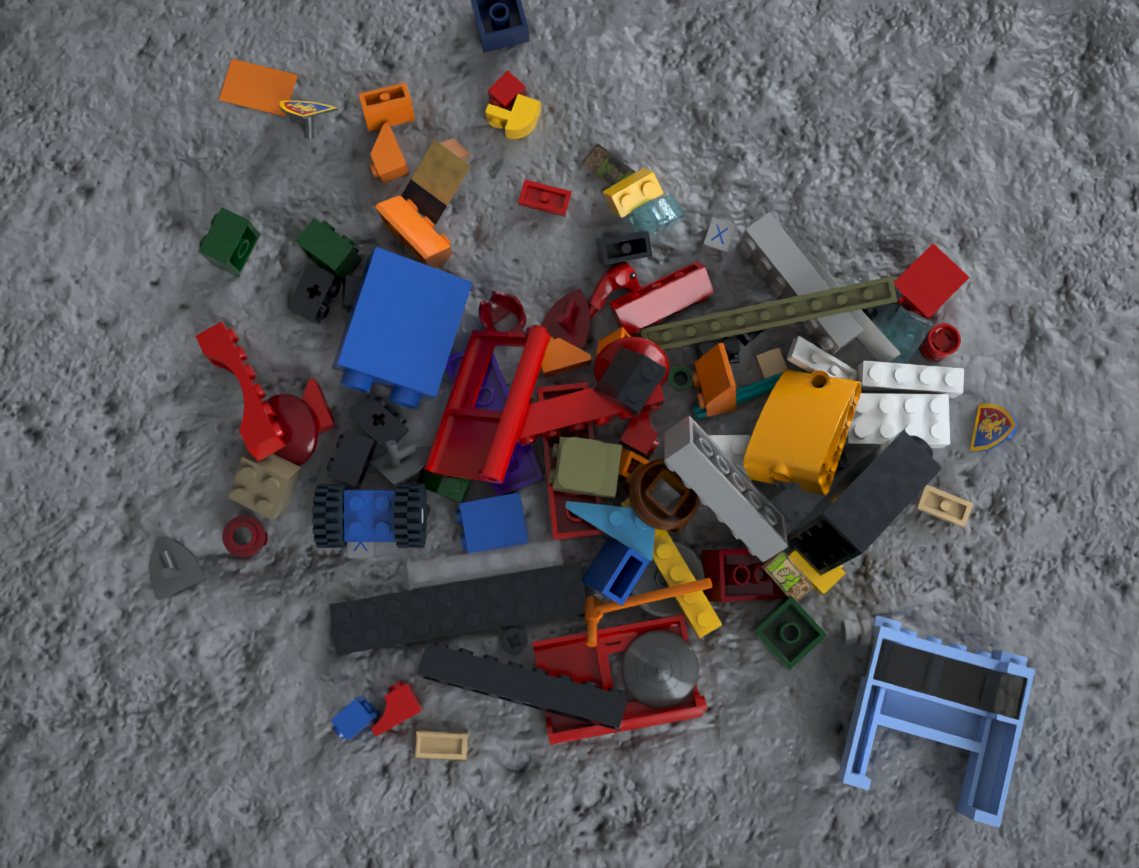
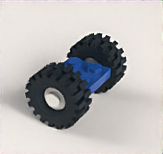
[312,484,427,548]

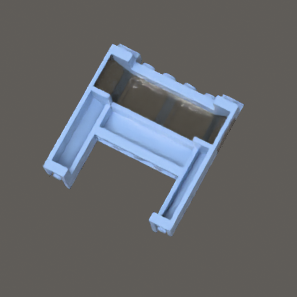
[837,616,1035,828]

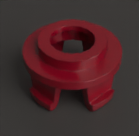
[222,515,268,557]

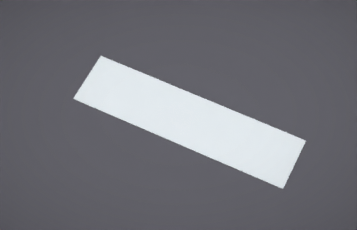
[804,251,901,363]

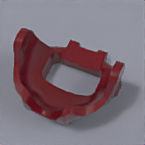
[479,291,526,333]

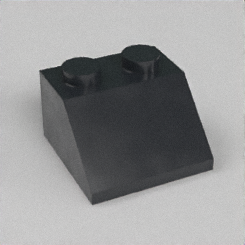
[593,347,667,418]

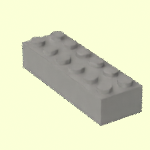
[739,212,863,356]
[664,415,789,562]

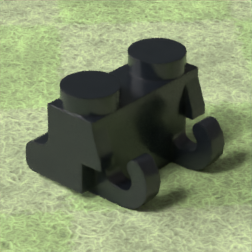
[696,337,740,364]

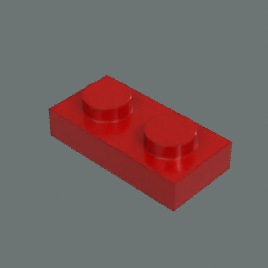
[518,180,572,217]

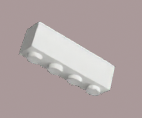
[856,361,964,398]

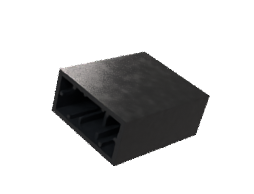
[787,430,942,576]

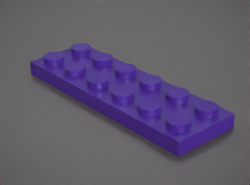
[446,350,544,496]

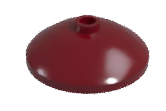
[265,394,318,467]

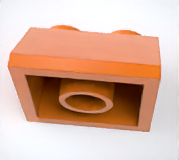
[693,343,736,417]

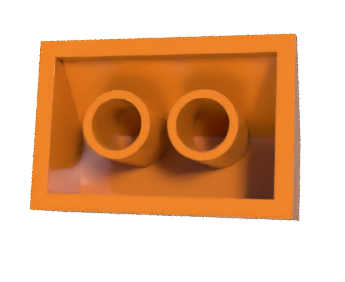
[375,195,452,269]

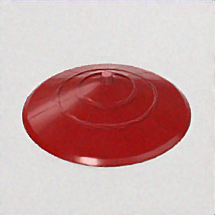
[594,337,669,388]

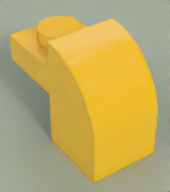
[485,94,541,139]

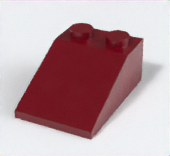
[702,549,785,602]

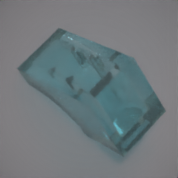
[630,194,684,236]

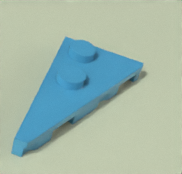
[566,501,655,561]

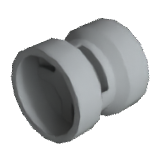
[840,620,872,646]

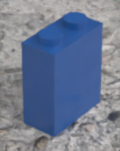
[456,492,529,555]
[581,538,650,606]

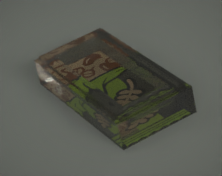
[582,143,636,186]

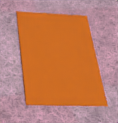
[219,59,298,117]

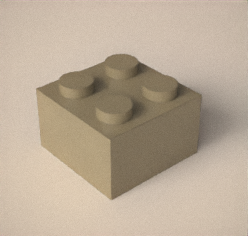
[229,451,301,521]

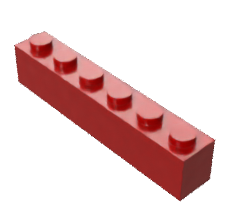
[516,383,665,446]

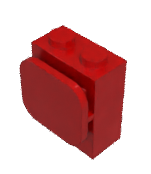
[894,243,970,324]

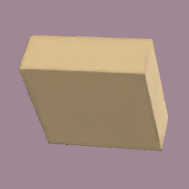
[755,347,788,379]

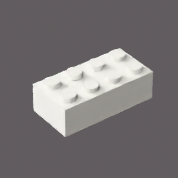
[844,393,950,448]

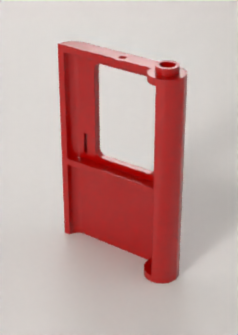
[424,325,551,484]
[532,614,707,745]

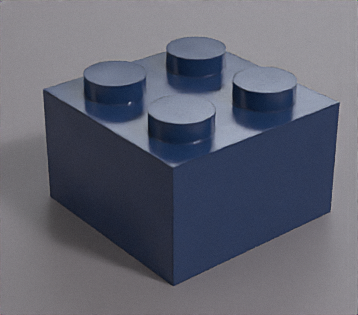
[471,0,529,53]

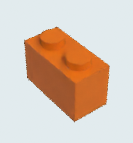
[358,82,415,132]

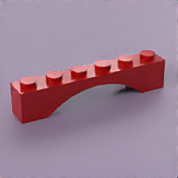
[195,321,286,461]

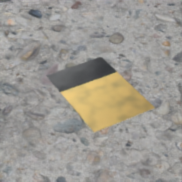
[401,139,471,225]

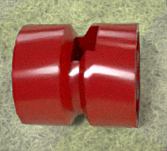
[918,323,961,362]

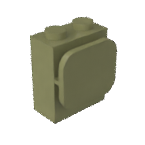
[549,437,622,499]

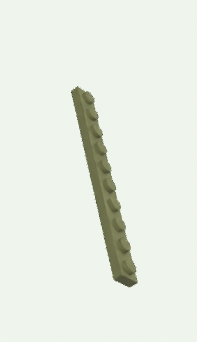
[641,276,897,350]

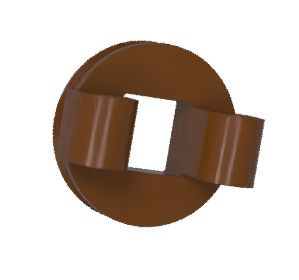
[621,458,700,533]

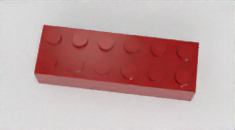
[537,382,604,541]

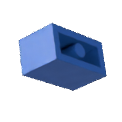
[331,695,380,741]

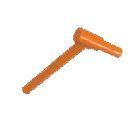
[585,578,712,647]

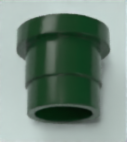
[668,366,693,391]

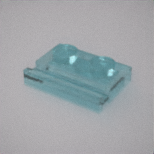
[883,306,933,364]

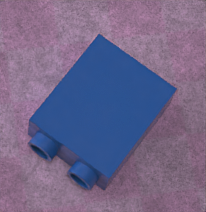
[331,247,473,409]

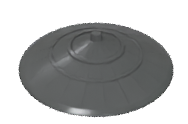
[631,541,705,618]
[621,630,699,708]

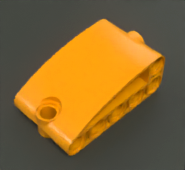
[743,369,861,496]

